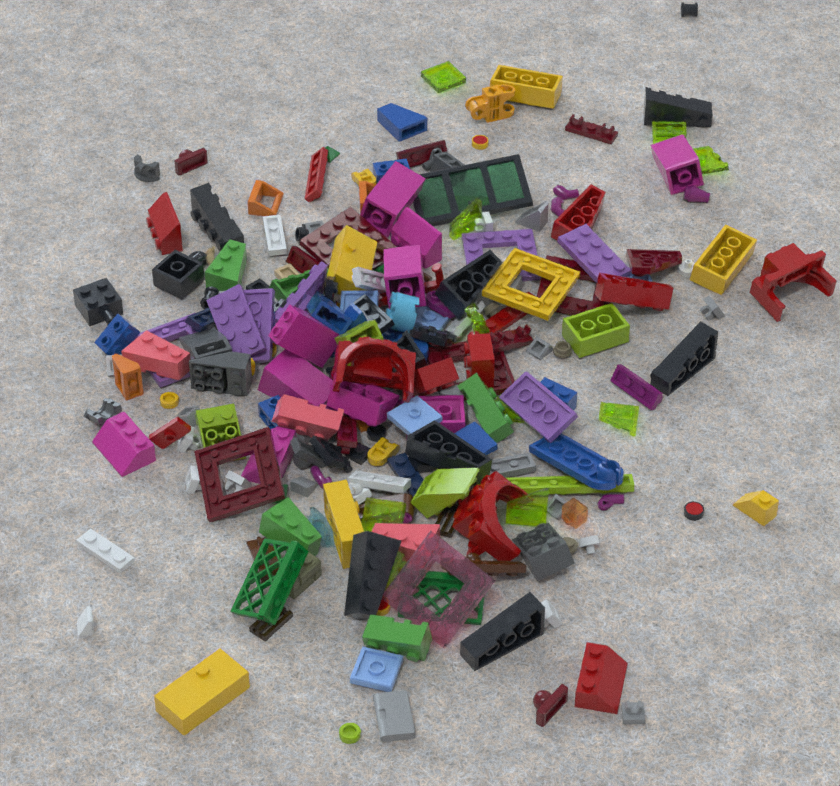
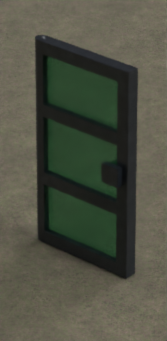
[413,154,533,226]

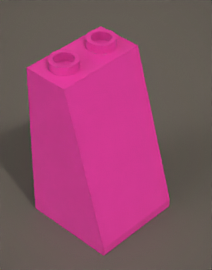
[650,134,704,195]
[360,161,426,238]
[384,245,426,309]
[268,304,339,368]
[257,349,333,407]

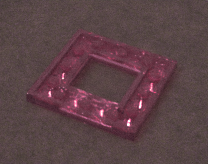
[382,531,496,648]

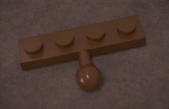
[441,553,526,576]

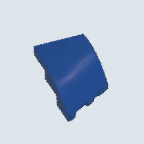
[454,422,498,455]

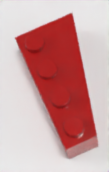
[551,184,606,240]
[595,272,674,311]

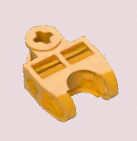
[465,84,515,123]

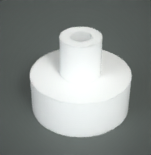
[678,259,695,277]
[578,535,599,554]

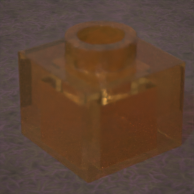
[562,497,588,529]

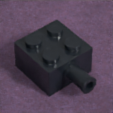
[152,250,206,299]
[73,278,124,327]

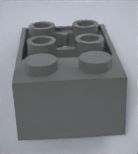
[179,328,232,360]
[189,352,252,396]
[512,523,575,581]

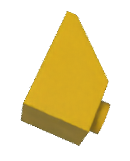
[733,490,779,526]

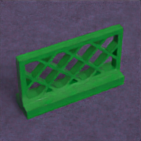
[230,538,309,626]
[398,568,487,625]

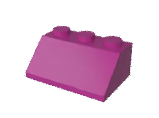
[391,207,442,269]
[326,381,400,427]
[406,395,465,440]
[92,411,156,477]
[241,426,296,484]

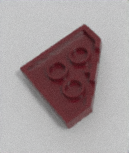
[626,249,682,276]

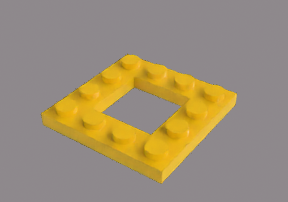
[482,248,580,321]

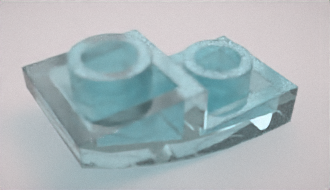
[307,507,334,548]

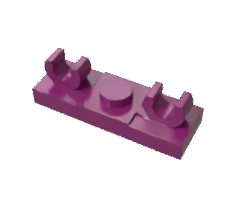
[610,364,664,410]

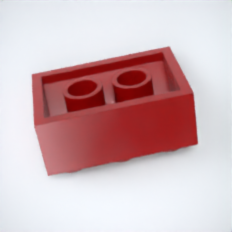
[146,192,183,255]
[574,642,628,714]

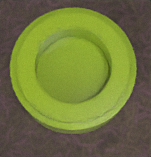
[339,723,361,744]

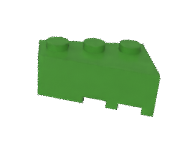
[259,497,322,556]

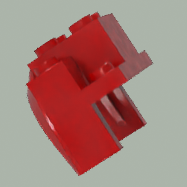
[749,243,837,322]
[331,337,416,403]
[452,471,534,561]

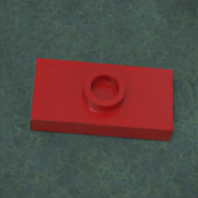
[149,416,191,449]

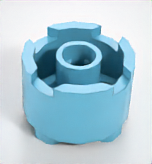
[385,292,419,334]

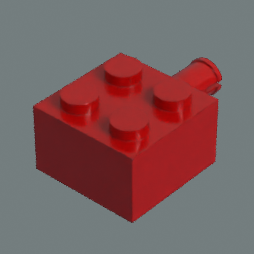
[463,331,495,388]
[413,357,459,396]

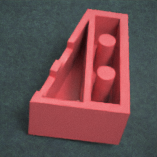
[121,330,191,380]
[272,394,344,440]
[371,523,440,569]

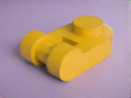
[351,168,377,186]
[368,437,400,466]

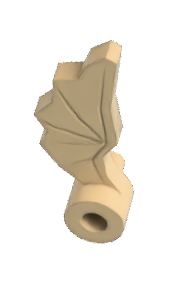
[205,246,215,266]

